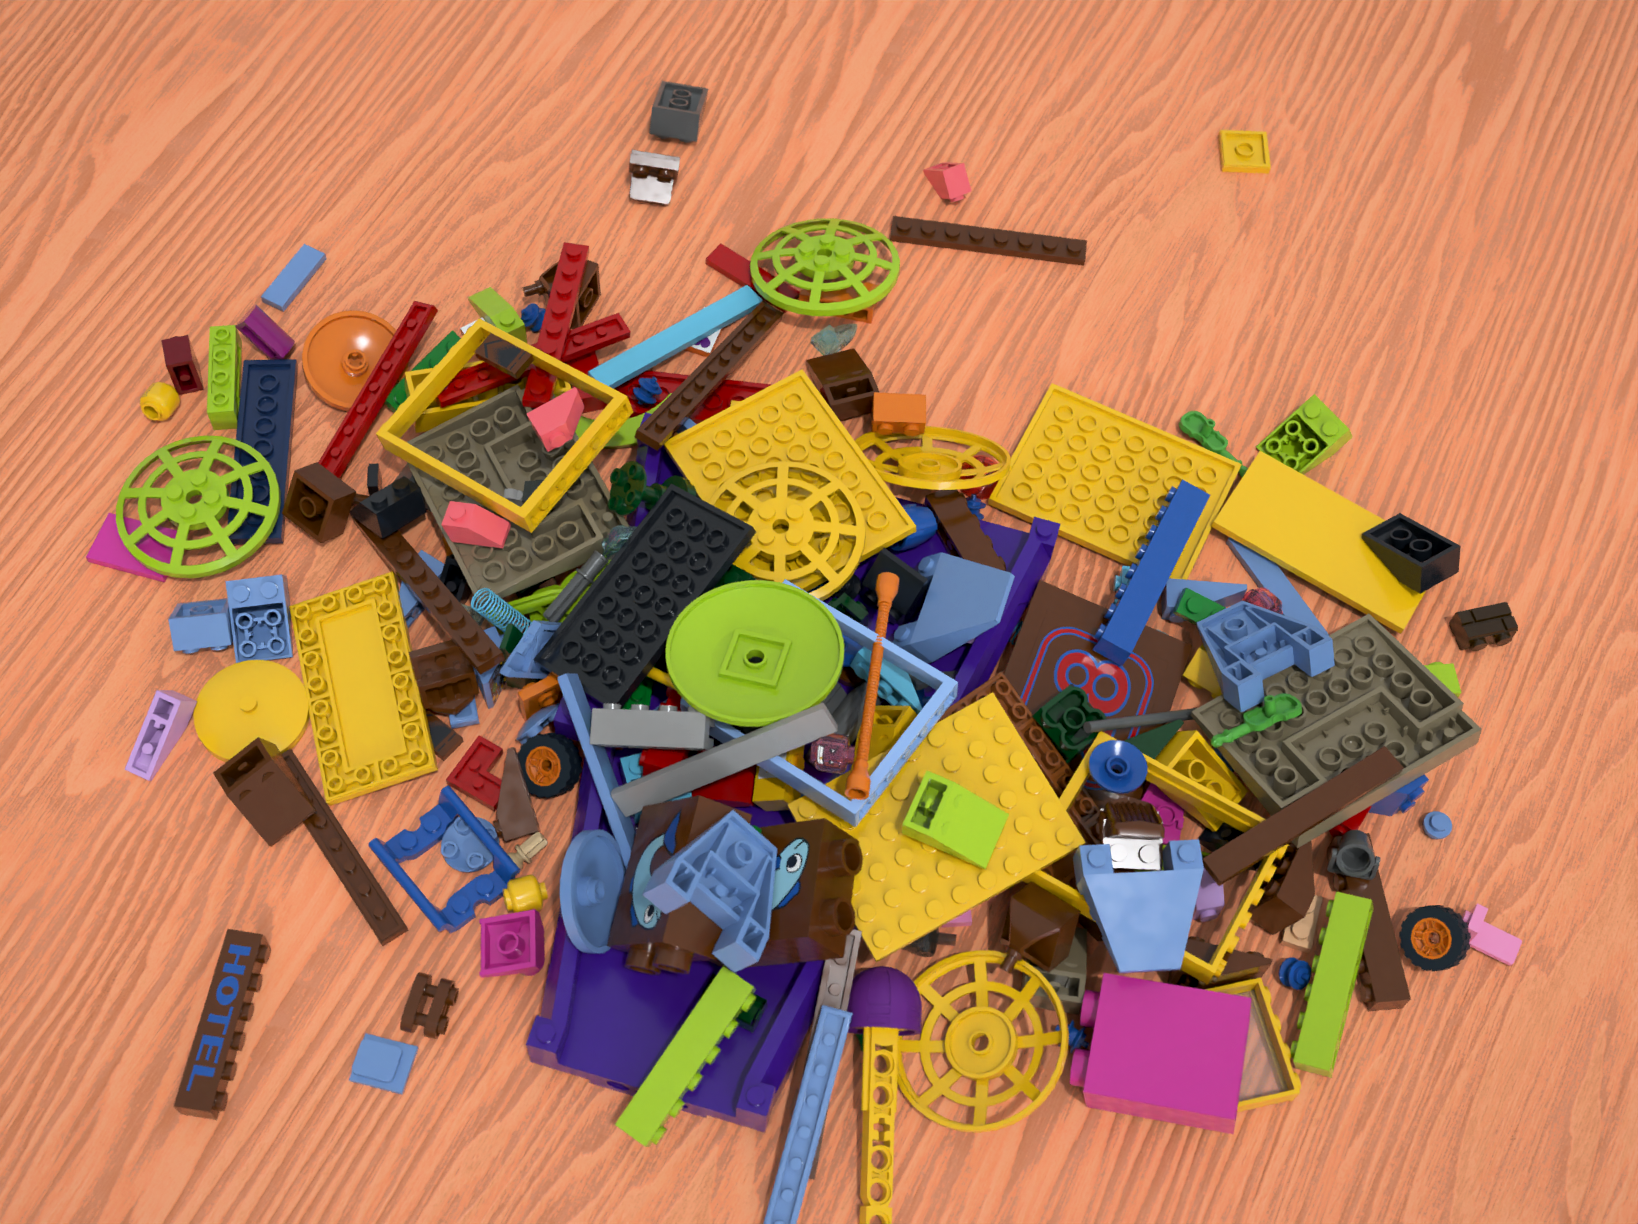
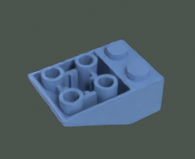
[225,574,293,663]

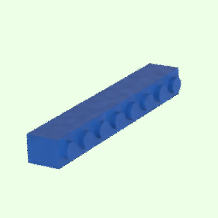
[1093,479,1210,666]

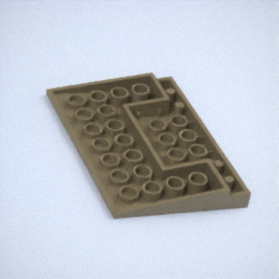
[407,384,633,607]
[1191,614,1482,848]

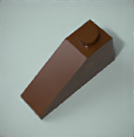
[494,747,541,841]

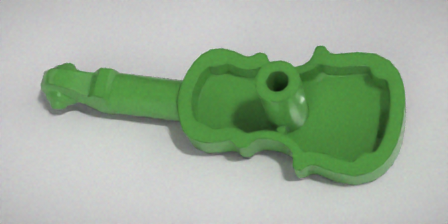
[1179,411,1248,477]
[1211,693,1302,748]

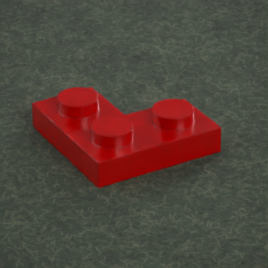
[446,735,503,812]

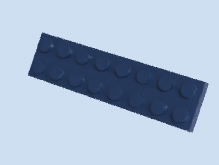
[227,359,298,544]

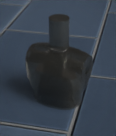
[902,928,956,957]

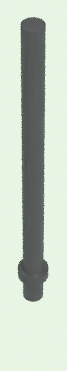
[1083,708,1197,733]

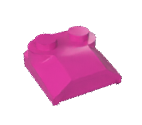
[479,909,545,978]

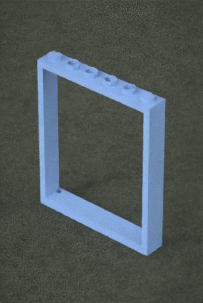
[680,579,958,827]

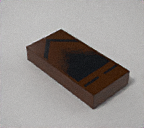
[474,333,534,379]
[425,709,464,761]

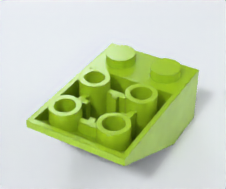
[1256,394,1353,475]
[902,771,1009,869]

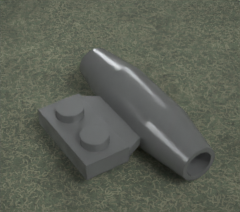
[806,680,883,771]

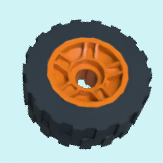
[517,733,582,798]
[1399,905,1471,971]

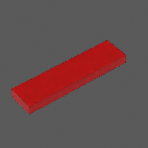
[706,243,800,313]

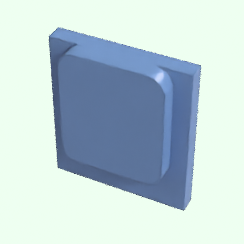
[349,1033,419,1095]

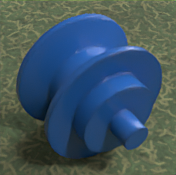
[521,303,546,332]
[633,377,662,405]
[966,494,986,520]
[1279,957,1311,990]
[1055,1020,1089,1054]

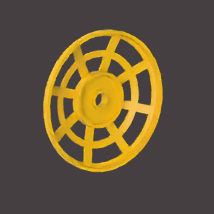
[855,426,1011,490]
[708,461,866,601]
[897,950,1069,1133]

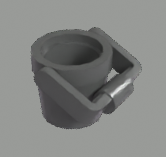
[1327,830,1380,880]

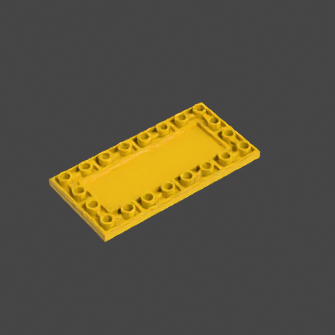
[1211,451,1426,634]
[289,571,438,806]

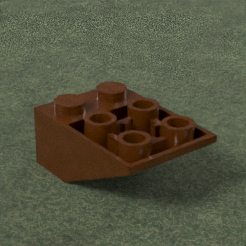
[806,348,880,421]
[213,737,316,847]
[1248,841,1315,935]
[1167,937,1272,990]

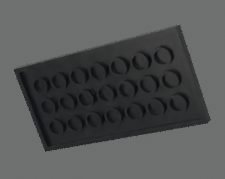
[533,484,756,709]

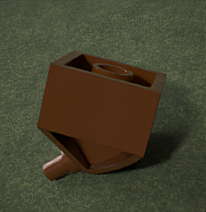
[522,260,601,329]
[282,462,369,543]
[1000,882,1080,973]

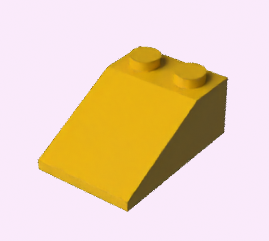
[1154,730,1248,832]

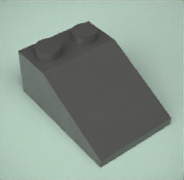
[649,81,708,143]

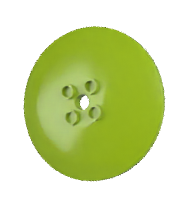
[666,580,844,727]

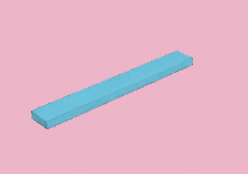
[588,285,763,389]

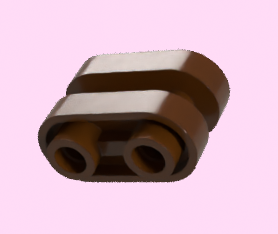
[400,972,459,1039]

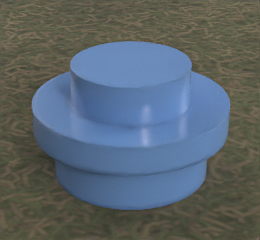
[1423,811,1452,839]

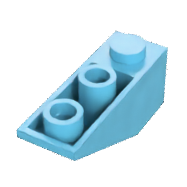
[850,647,923,715]

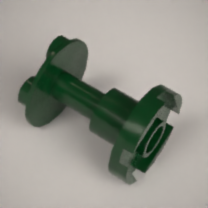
[608,461,696,516]

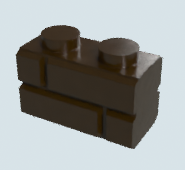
[1449,602,1518,652]

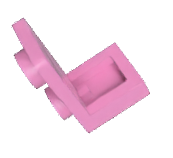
[1462,903,1522,966]

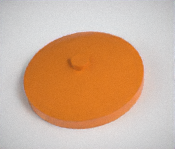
[302,310,409,411]

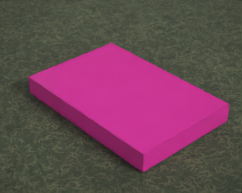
[86,513,177,582]

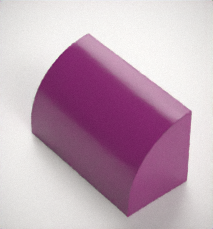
[235,304,295,360]

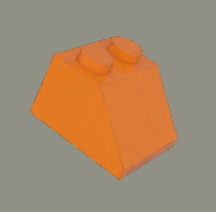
[871,392,926,436]

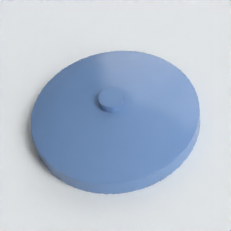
[560,830,626,953]

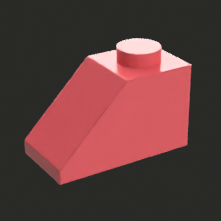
[923,162,972,202]
[527,387,584,452]
[441,501,511,549]

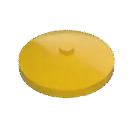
[193,660,310,763]

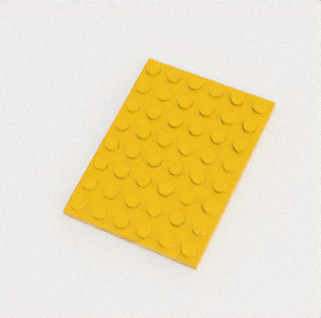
[664,369,916,592]
[988,383,1242,580]
[787,693,1086,963]

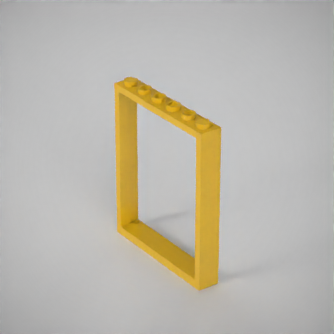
[376,318,633,533]
[1022,731,1289,985]

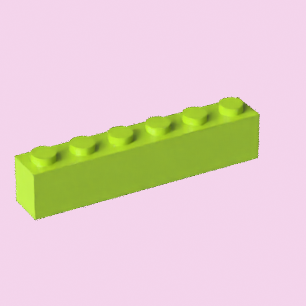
[1290,891,1374,1078]
[615,966,757,1147]

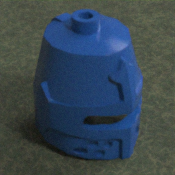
[889,504,937,551]

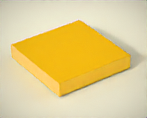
[1218,130,1271,174]

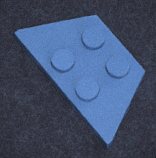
[500,620,562,679]

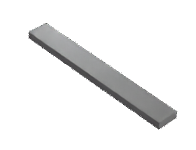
[611,702,838,817]

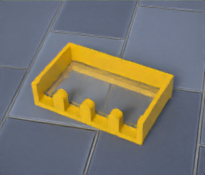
[1205,977,1301,1112]

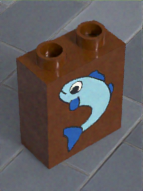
[607,795,752,975]
[709,818,863,969]

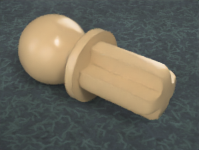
[507,831,548,873]

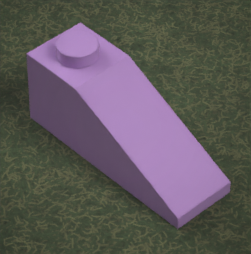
[124,690,197,781]

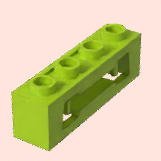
[207,325,242,430]

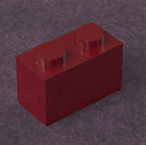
[161,335,204,395]

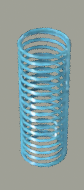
[471,588,532,635]

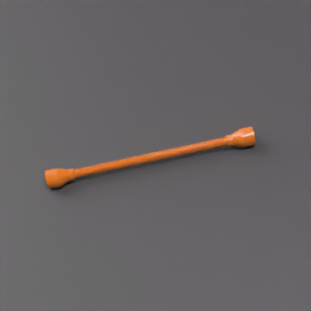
[845,572,899,800]

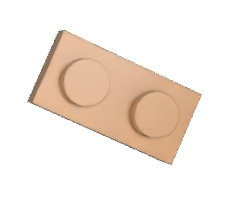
[1280,895,1323,953]

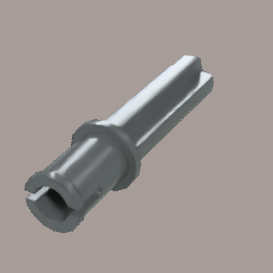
[543,550,609,622]

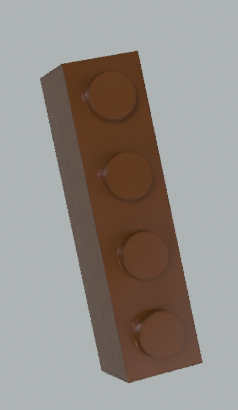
[924,489,1006,571]

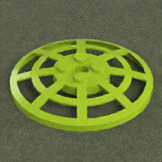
[750,218,900,316]
[116,435,281,578]

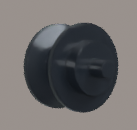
[833,574,861,599]

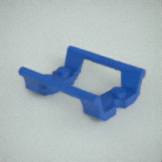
[368,785,520,933]

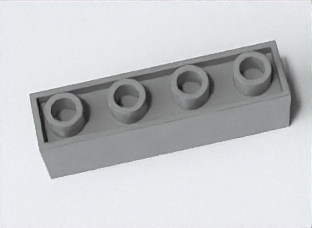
[590,703,715,751]

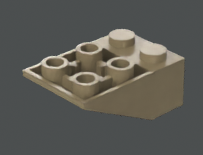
[1020,927,1087,1014]

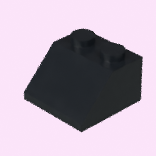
[350,476,426,539]
[860,548,928,626]

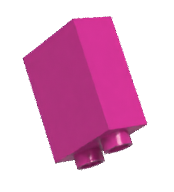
[1070,973,1252,1134]

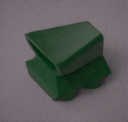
[1032,684,1106,764]

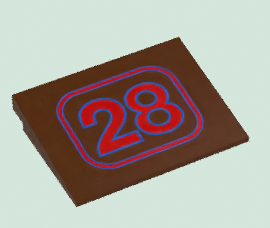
[1004,580,1192,809]

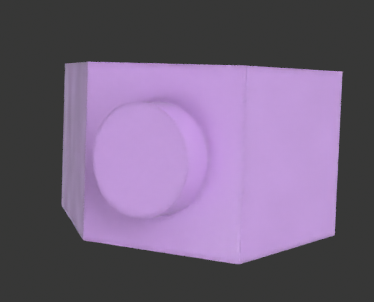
[1192,868,1225,922]

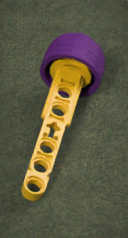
[847,966,922,1224]

